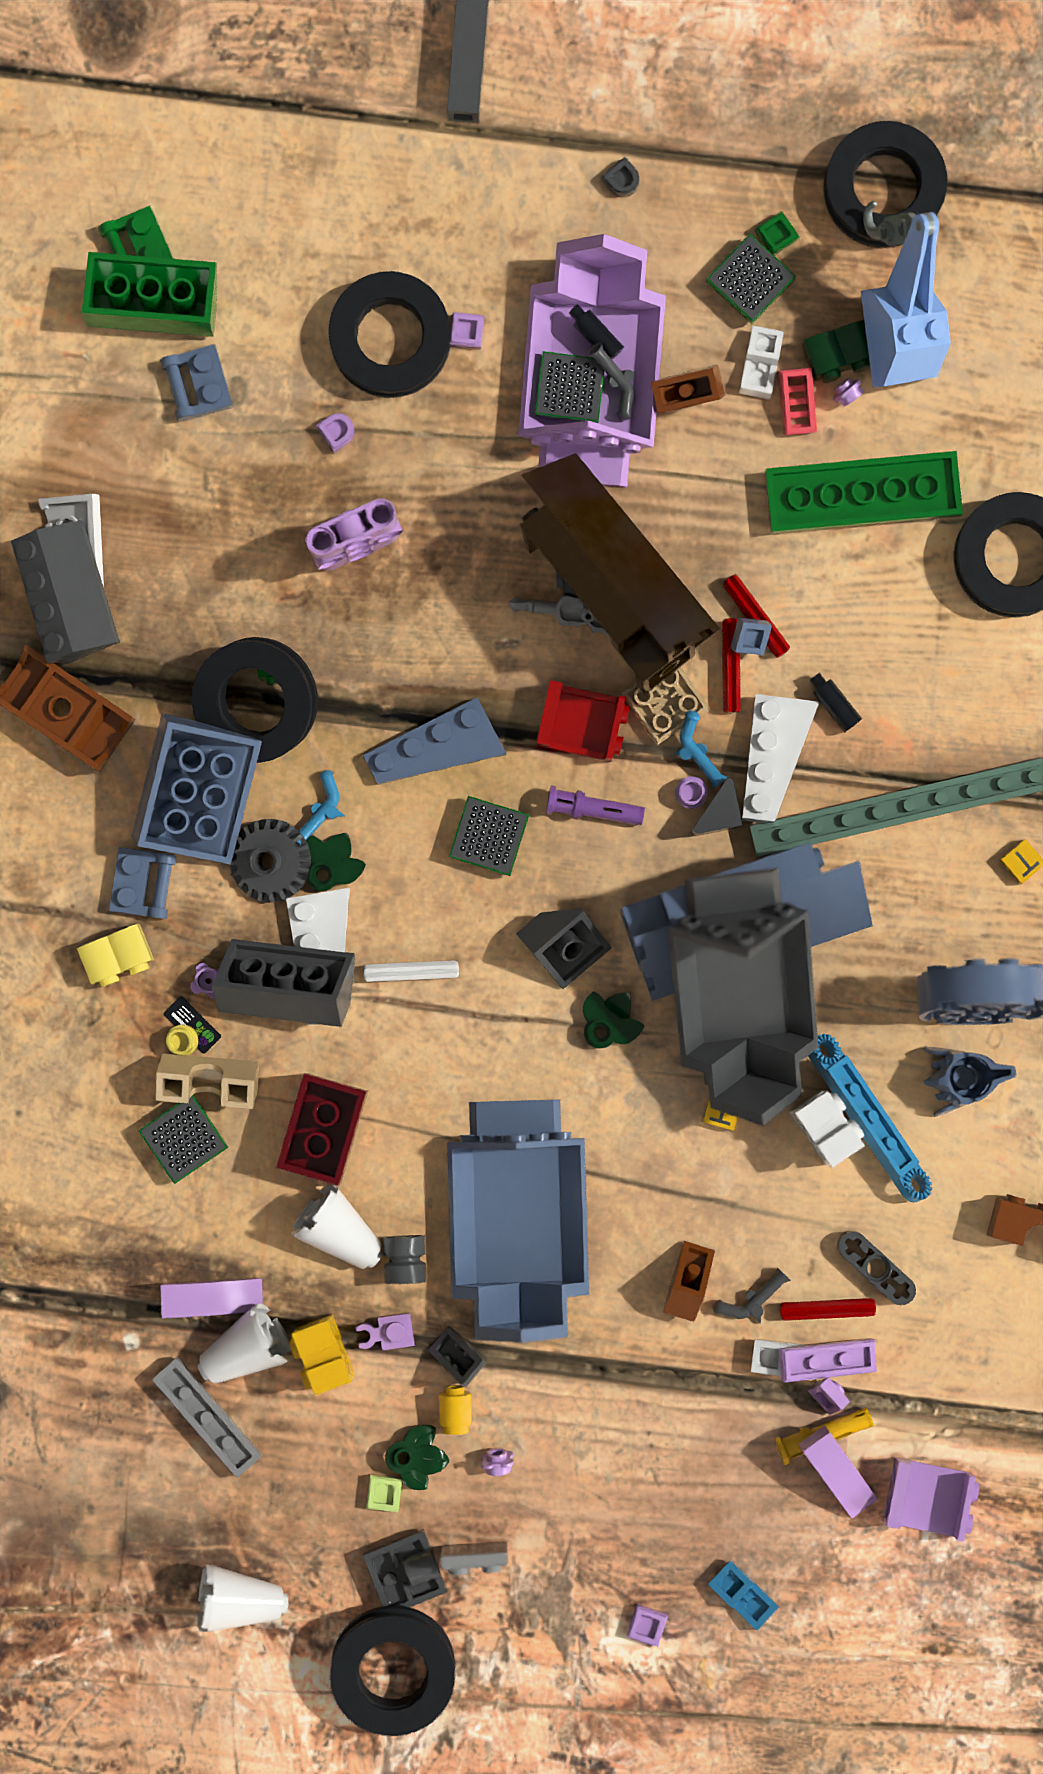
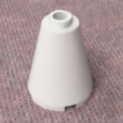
[291,1183,383,1269]
[198,1303,291,1384]
[197,1565,288,1632]

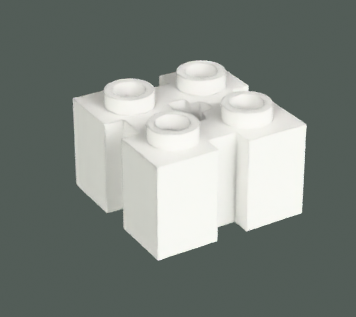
[789,1090,865,1168]

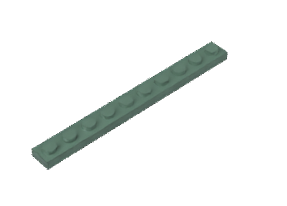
[749,758,1043,858]

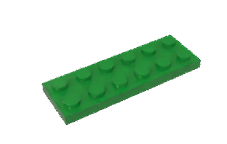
[765,451,963,534]

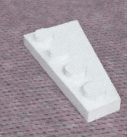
[38,494,104,587]
[741,694,819,824]
[286,888,350,1026]

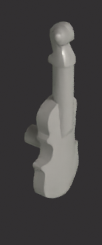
[509,595,608,634]

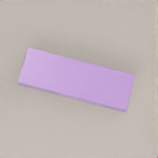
[779,1338,877,1382]

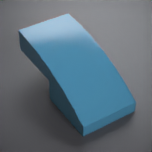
[708,1560,780,1631]

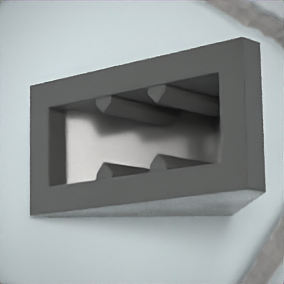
[690,777,742,836]
[428,1326,487,1388]

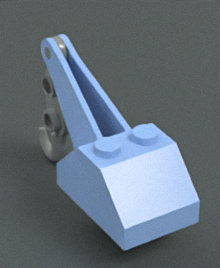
[861,201,951,388]

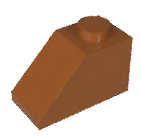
[651,364,725,414]
[663,1241,715,1322]

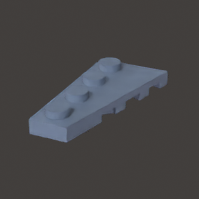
[363,697,506,785]

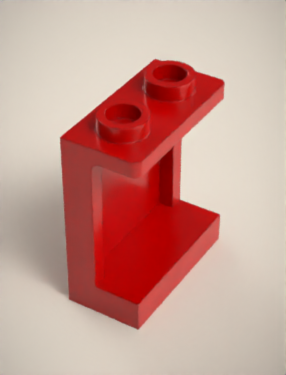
[536,680,630,762]

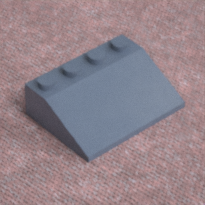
[132,713,262,864]

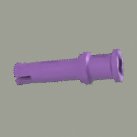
[546,785,645,825]

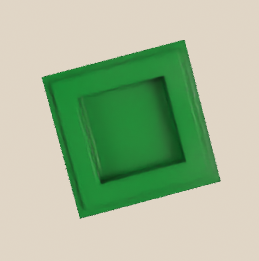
[755,211,800,256]

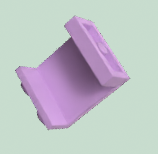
[883,1457,979,1542]

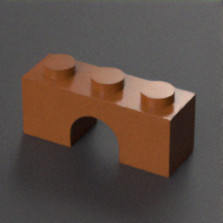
[986,1194,1043,1246]

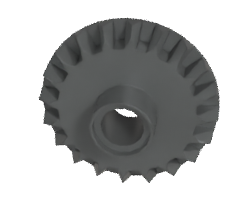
[229,819,311,903]

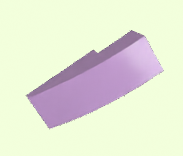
[161,1278,263,1318]
[798,1425,878,1518]

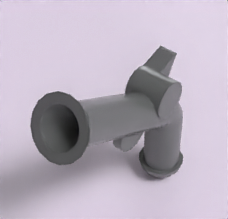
[587,342,635,420]
[713,1267,791,1324]

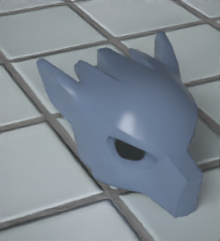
[924,1046,1016,1117]

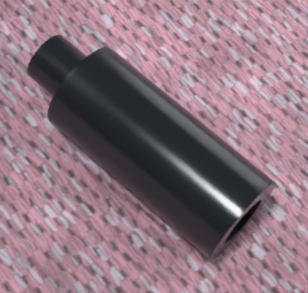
[569,304,625,360]
[809,672,862,733]

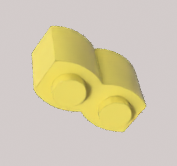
[77,924,154,988]

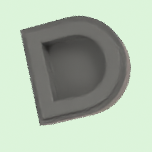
[601,157,639,197]

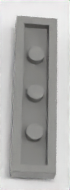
[152,1357,263,1478]

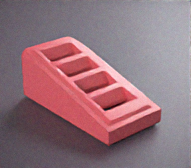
[777,367,817,435]

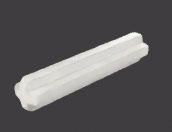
[364,960,459,982]

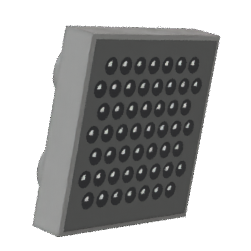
[441,1541,508,1575]

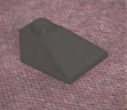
[516,908,612,989]

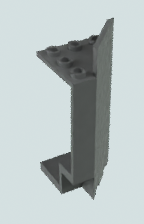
[668,867,818,1126]

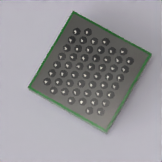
[706,234,796,324]
[535,351,605,423]
[449,796,529,876]
[138,1094,229,1184]

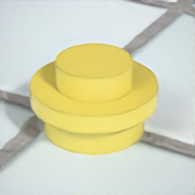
[166,1024,198,1056]

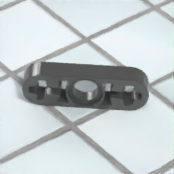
[837,1231,916,1305]

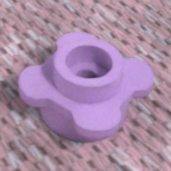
[190,963,219,999]
[481,1448,513,1476]

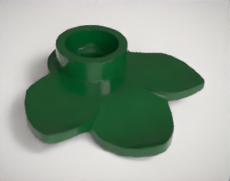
[306,833,366,891]
[582,991,644,1049]
[385,1425,450,1490]

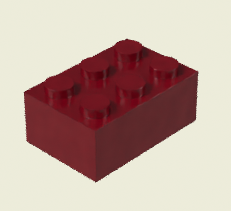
[276,1073,368,1186]

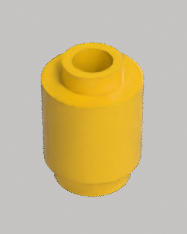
[439,1385,472,1435]

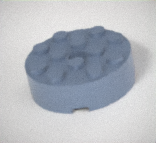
[917,959,1043,1025]

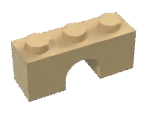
[156,1053,259,1109]

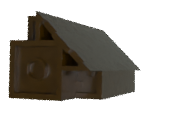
[520,453,720,695]

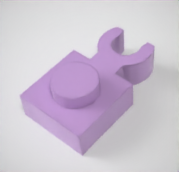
[356,1312,415,1350]

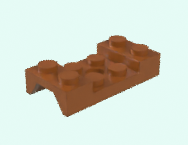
[0,645,135,772]

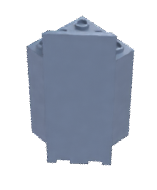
[619,842,873,1001]
[447,1099,589,1343]

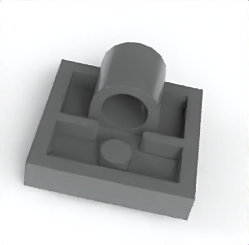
[363,1529,448,1607]

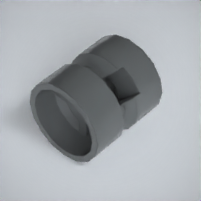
[383,1235,426,1284]

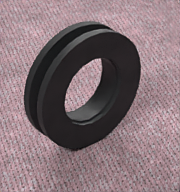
[824,121,948,248]
[329,271,450,398]
[954,492,1043,617]
[192,637,318,763]
[330,1605,455,1736]

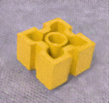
[289,1314,355,1396]

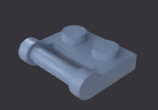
[160,344,233,422]
[109,847,176,919]

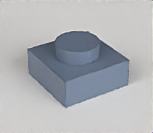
[730,618,772,655]

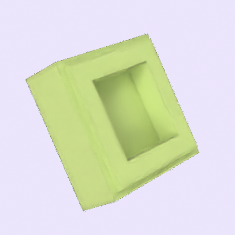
[366,1474,402,1512]

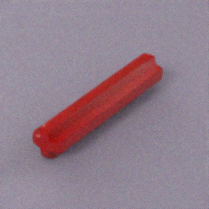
[723,574,790,658]
[722,618,741,713]
[779,1298,876,1321]

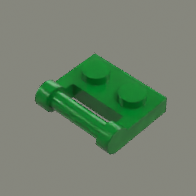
[98,205,173,259]

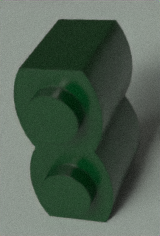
[802,320,870,383]

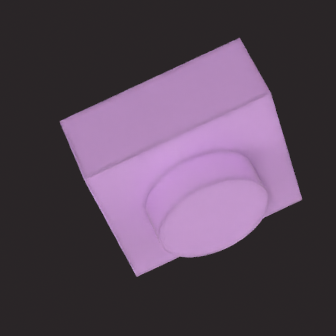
[808,1377,850,1415]

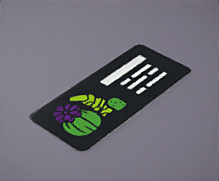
[164,997,221,1054]

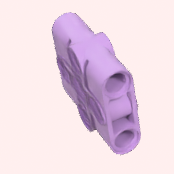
[305,499,403,571]

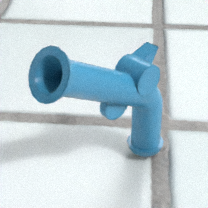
[674,710,727,789]
[297,770,345,845]

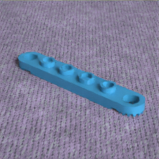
[808,1034,932,1203]

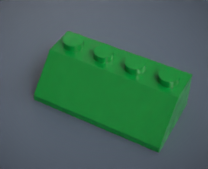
[82,252,217,337]

